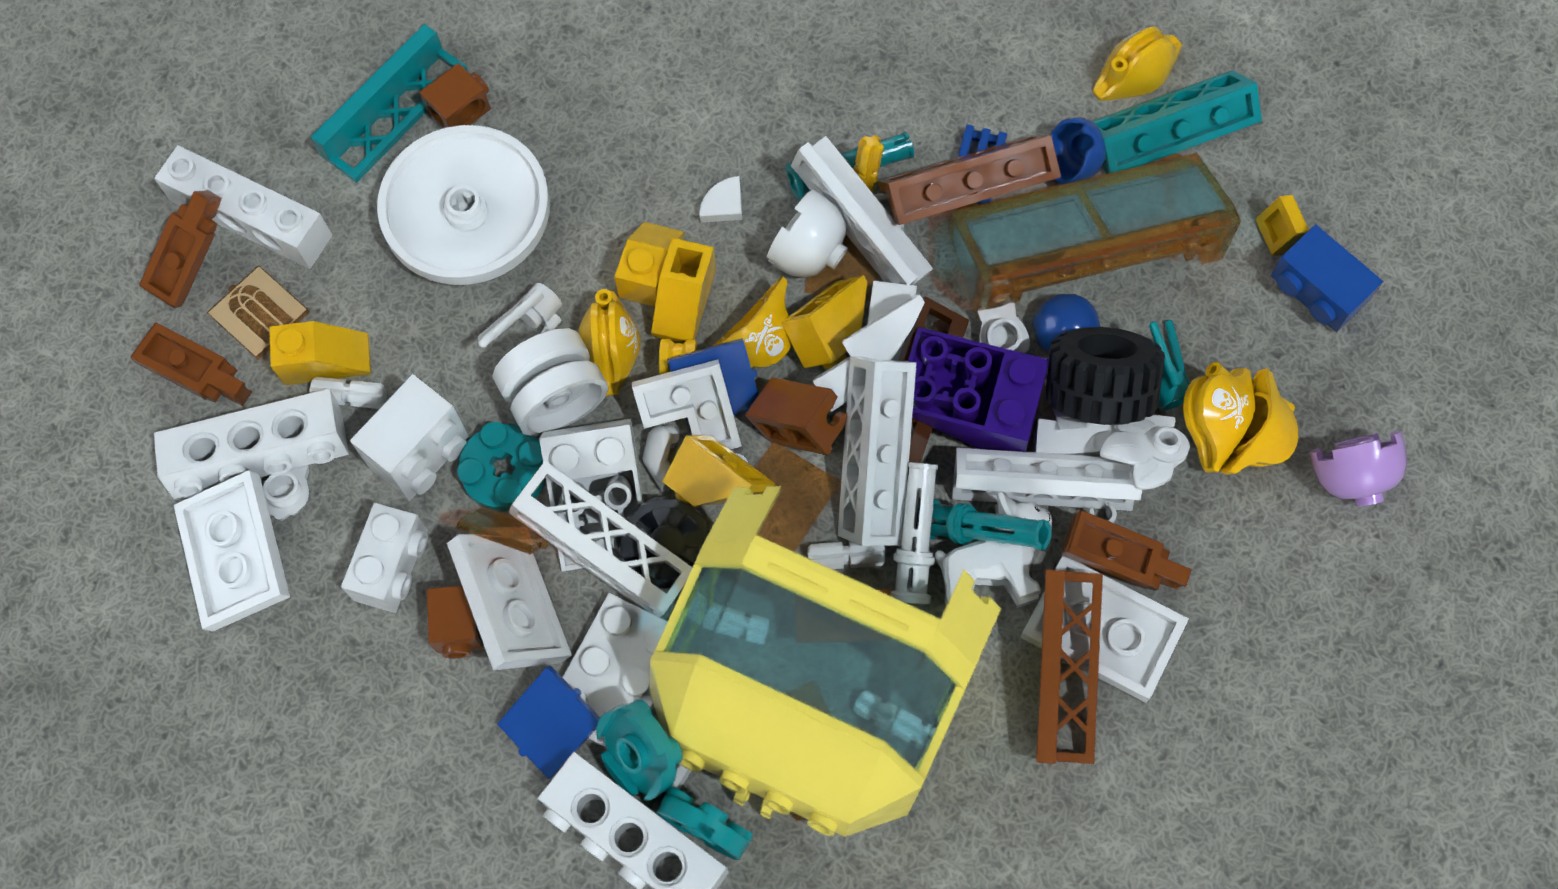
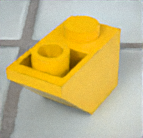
[651,237,717,343]

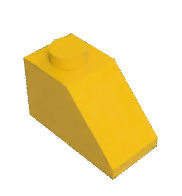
[614,222,685,307]
[781,275,868,369]
[269,321,371,386]
[662,435,775,508]

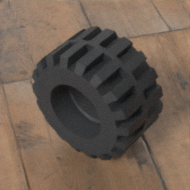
[1046,327,1165,425]

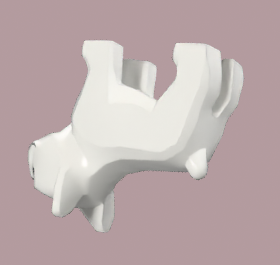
[934,492,1052,608]

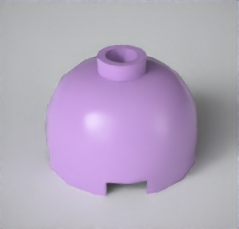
[1309,431,1408,507]

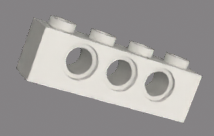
[154,145,333,269]
[154,388,349,499]
[538,752,729,889]

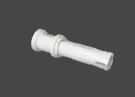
[891,462,938,604]

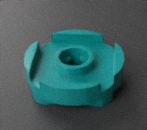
[457,422,546,512]
[596,700,683,800]
[656,786,754,861]

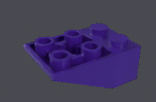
[908,327,1049,452]

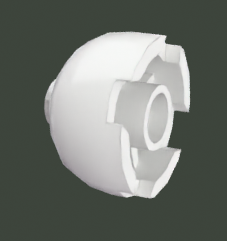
[767,189,848,278]

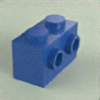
[1271,225,1384,333]

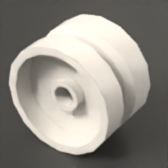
[492,328,608,437]

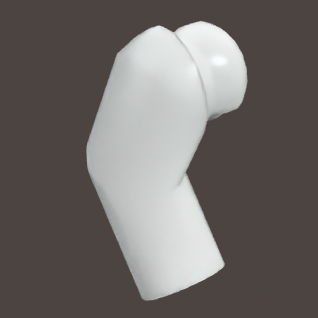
[642,424,679,492]

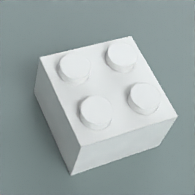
[350,374,469,501]

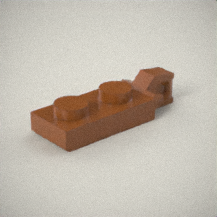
[139,189,222,308]
[130,322,252,406]
[1060,510,1192,591]

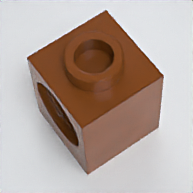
[420,63,491,128]
[427,585,483,659]

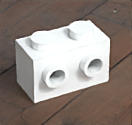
[341,502,428,613]

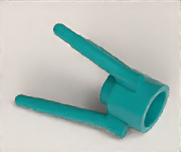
[1149,319,1190,411]

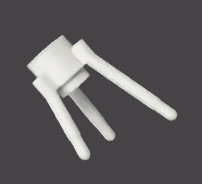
[478,283,562,348]

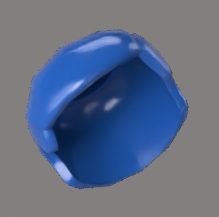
[1051,117,1106,185]
[1032,294,1100,353]

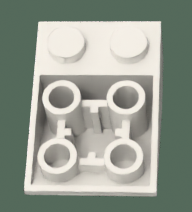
[539,419,648,571]

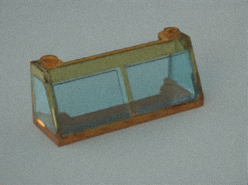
[948,153,1241,319]

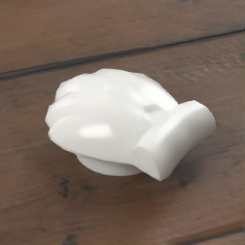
[978,303,1030,353]
[263,465,309,521]

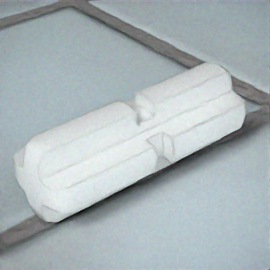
[309,376,387,409]
[807,541,886,569]

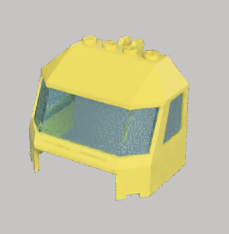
[649,486,1001,837]

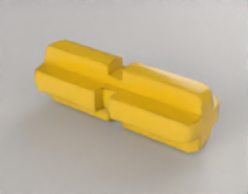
[853,135,884,194]

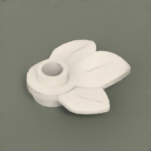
[1100,418,1190,490]

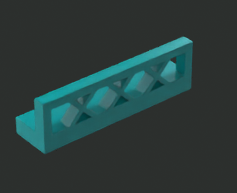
[311,23,468,183]
[1092,70,1262,177]

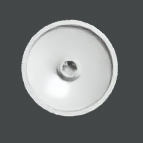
[377,125,550,285]

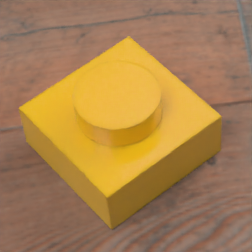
[1255,195,1309,256]

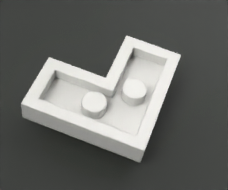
[632,359,742,449]

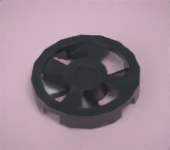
[620,497,710,588]

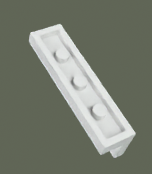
[791,136,933,285]
[837,356,916,546]
[952,448,1142,511]
[509,461,692,618]

